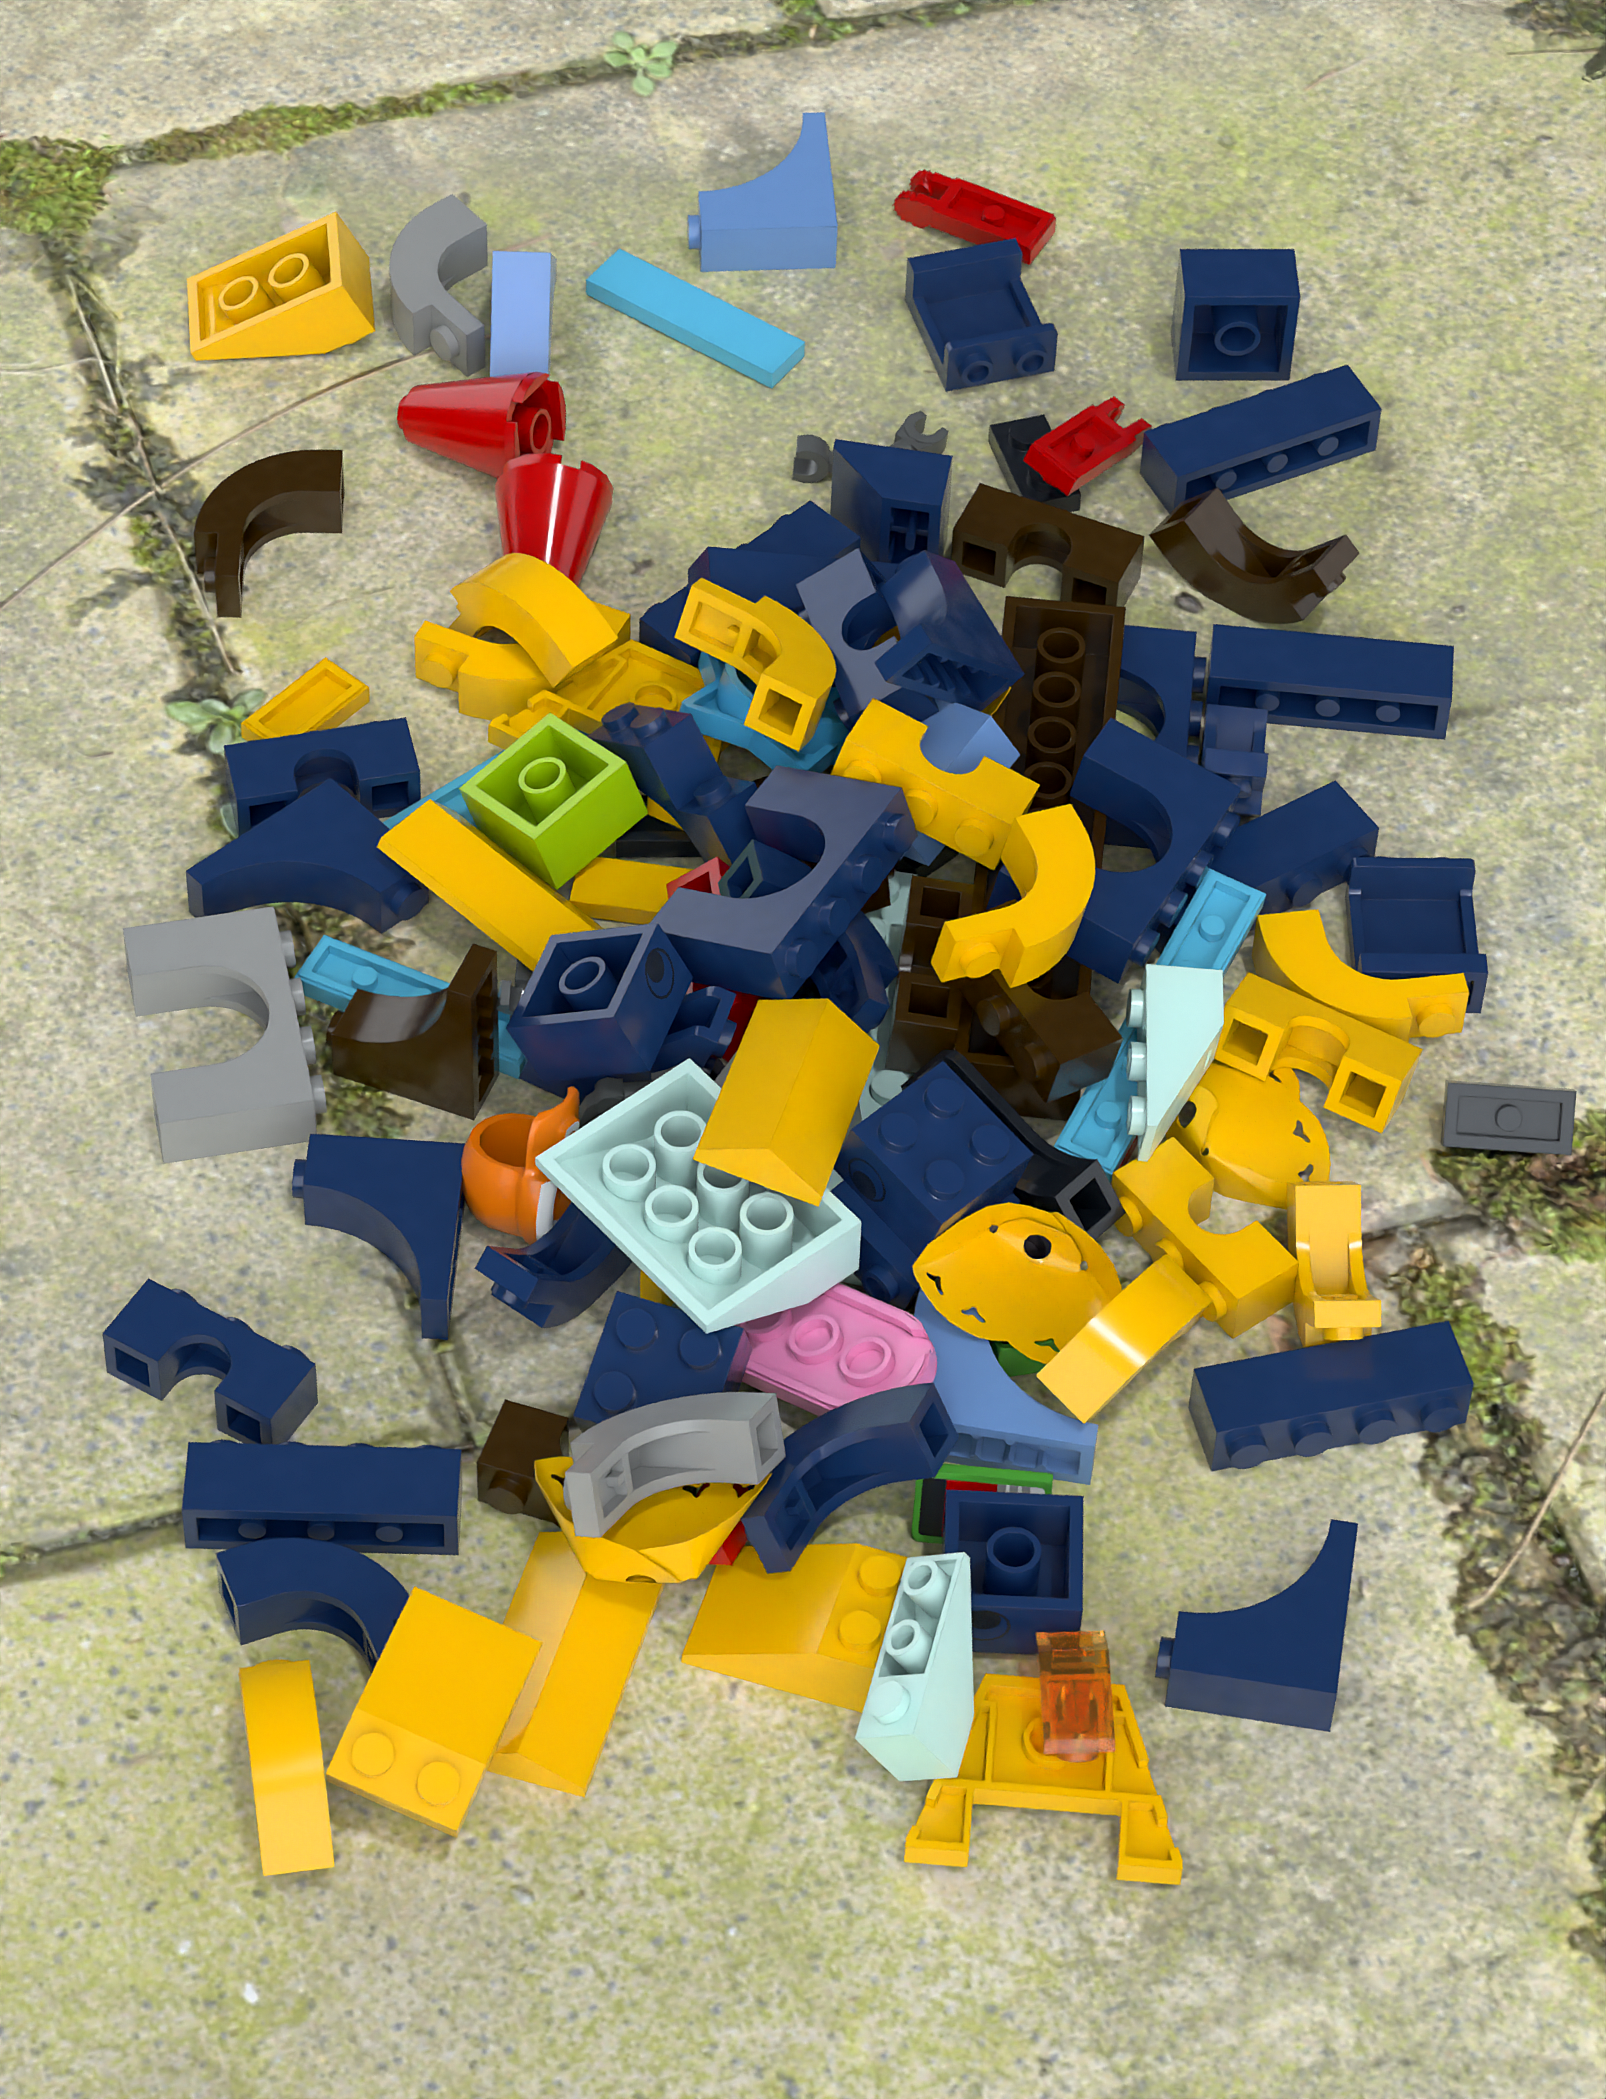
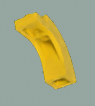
[448,553,619,688]
[674,577,836,752]
[414,600,631,720]
[931,804,1095,988]
[1251,909,1469,1043]
[1287,1181,1381,1348]
[1036,1254,1213,1424]
[238,1659,335,1876]

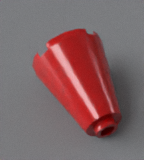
[397,372,566,478]
[495,453,614,587]

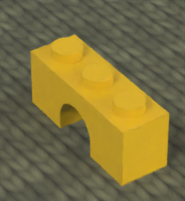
[830,698,1040,870]
[1214,972,1423,1134]
[1111,1137,1299,1339]

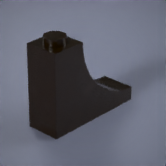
[326,944,500,1120]

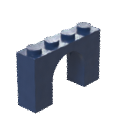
[986,718,1242,984]
[649,765,918,1000]

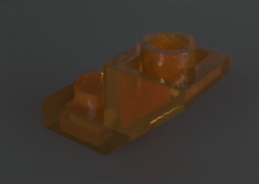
[1035,1631,1115,1762]

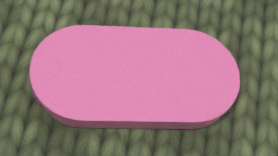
[735,1283,937,1416]

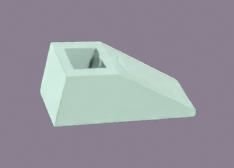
[1126,964,1224,1162]
[855,1552,974,1782]

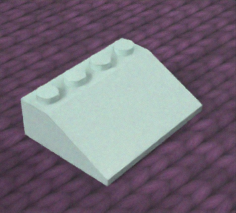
[535,1058,861,1334]

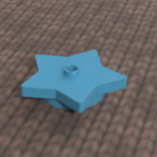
[679,651,850,773]

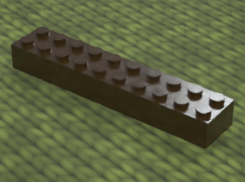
[955,596,1126,1121]

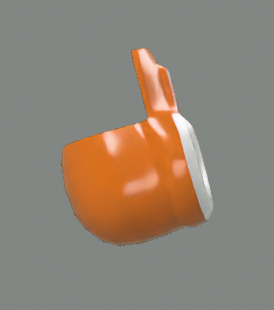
[461,1086,579,1245]

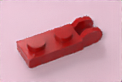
[893,169,1056,265]
[1023,396,1153,496]

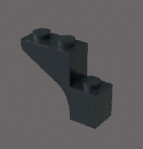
[901,1049,1126,1243]

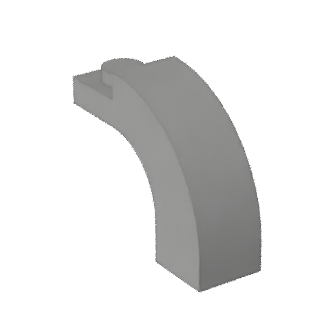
[389,194,488,377]
[563,1392,786,1538]

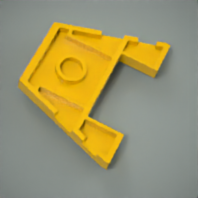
[488,639,724,830]
[904,1673,1183,1885]

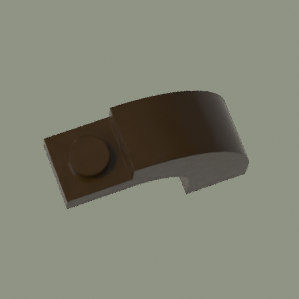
[194,449,345,618]
[1149,487,1360,624]

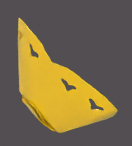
[1166,1059,1331,1210]
[912,1202,1122,1364]
[534,1456,772,1583]

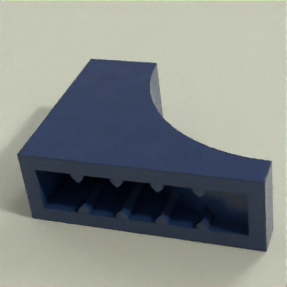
[874,550,1025,712]
[186,778,429,934]
[292,1134,465,1340]
[1155,1519,1358,1732]

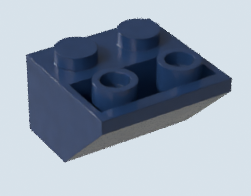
[830,439,953,564]

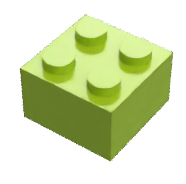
[459,713,648,890]

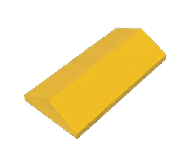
[377,799,604,971]
[693,998,880,1207]
[487,1531,665,1798]

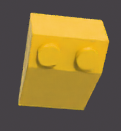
[187,212,375,361]
[681,1543,909,1713]
[326,1586,543,1838]

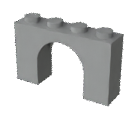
[123,906,327,1164]

